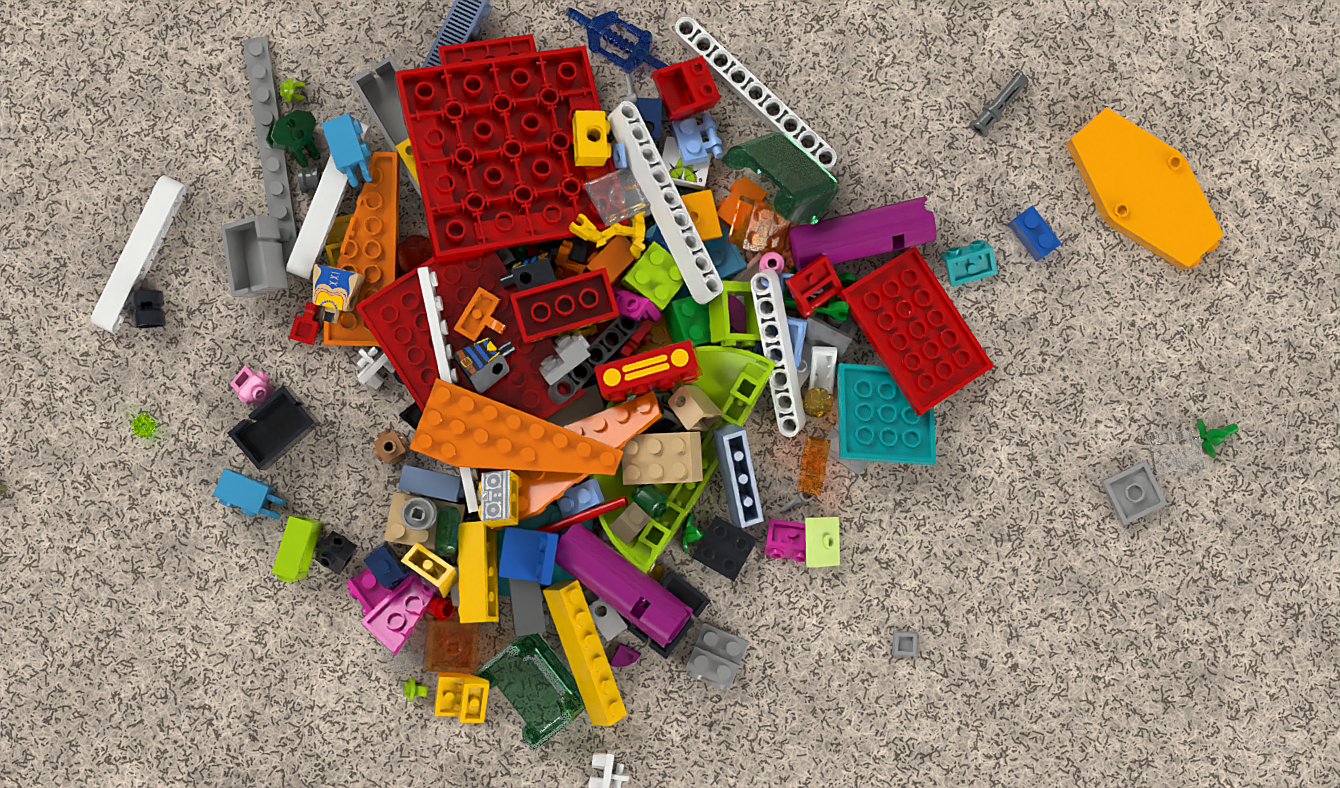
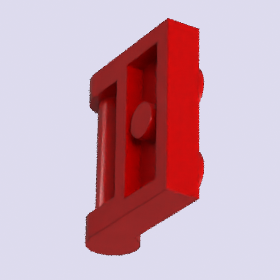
[785,255,844,318]

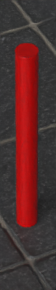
[535,496,628,533]

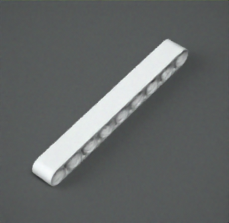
[675,17,837,172]
[608,101,723,304]

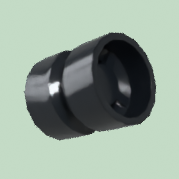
[131,290,166,328]

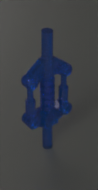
[567,7,669,74]

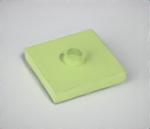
[805,517,840,567]

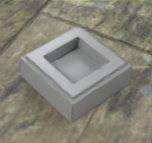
[892,630,918,657]

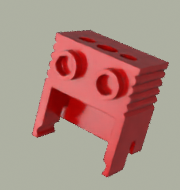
[650,55,721,123]

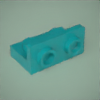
[941,240,998,287]

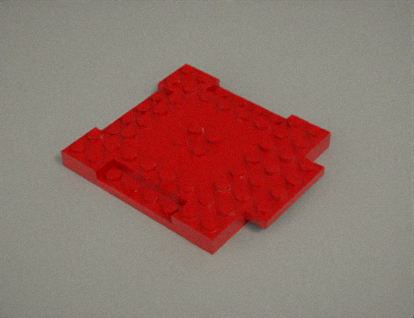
[395,34,629,263]

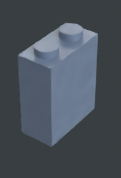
[398,465,466,502]

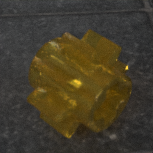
[803,388,833,418]

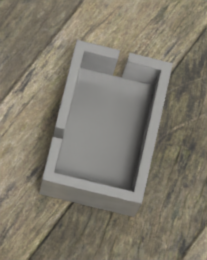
[221,215,288,298]

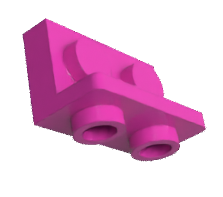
[612,287,661,323]
[764,518,806,562]
[346,567,393,616]

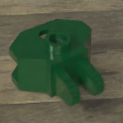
[265,110,321,168]

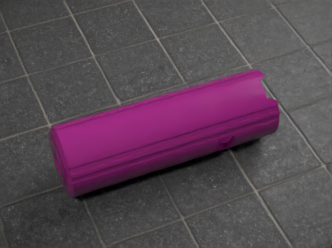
[787,196,937,271]
[554,523,693,647]

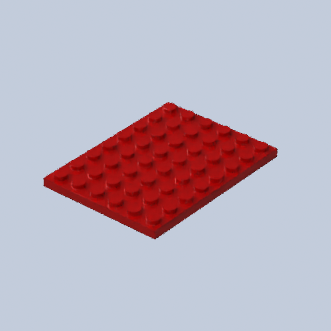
[355,250,585,471]

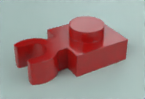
[619,319,653,358]

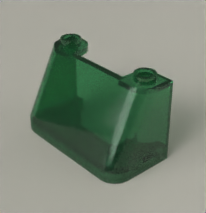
[722,132,839,225]
[473,633,586,751]

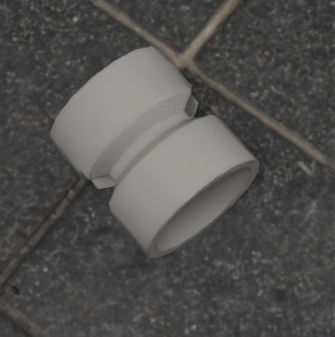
[401,498,439,530]

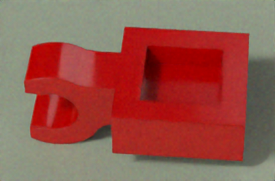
[289,301,321,345]

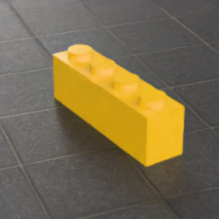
[457,521,499,623]

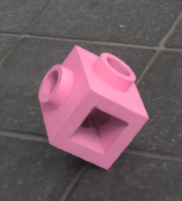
[230,365,275,406]

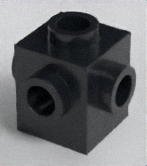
[315,531,357,575]

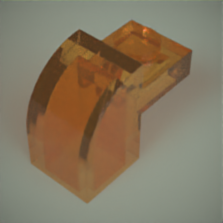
[797,436,831,496]

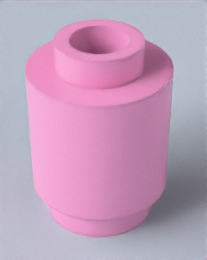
[759,252,784,280]

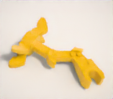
[569,206,646,260]

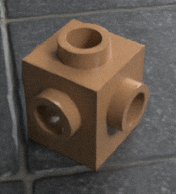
[373,429,410,465]

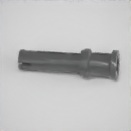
[970,72,1029,137]

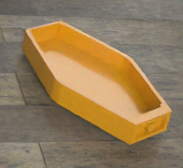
[1065,107,1224,270]

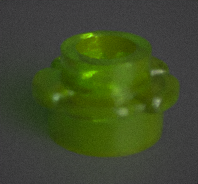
[132,414,156,437]

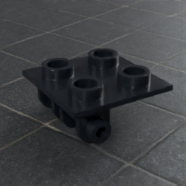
[692,515,758,582]

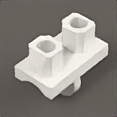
[357,346,395,389]
[588,750,630,788]

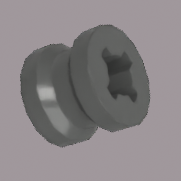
[298,167,322,193]

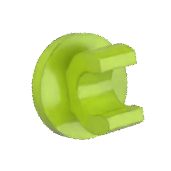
[280,78,305,102]
[403,677,428,702]

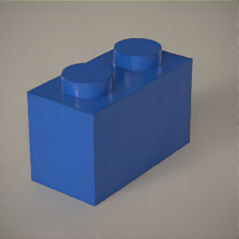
[1008,205,1062,262]

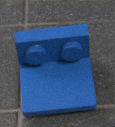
[498,527,558,585]

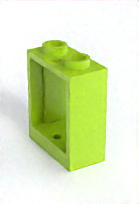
[708,280,761,348]
[271,515,323,583]

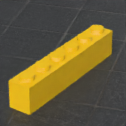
[542,580,627,727]

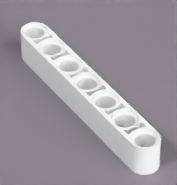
[286,122,370,280]
[90,175,187,334]
[751,269,806,437]

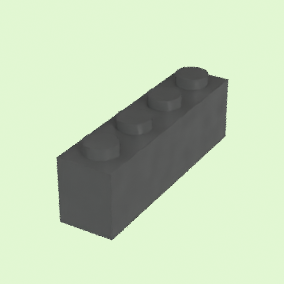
[502,536,549,636]

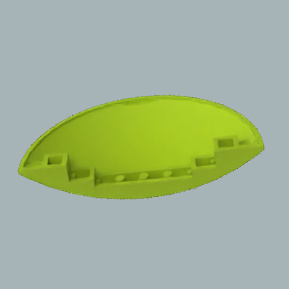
[589,346,776,573]

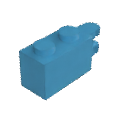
[321,113,372,187]
[213,469,287,520]

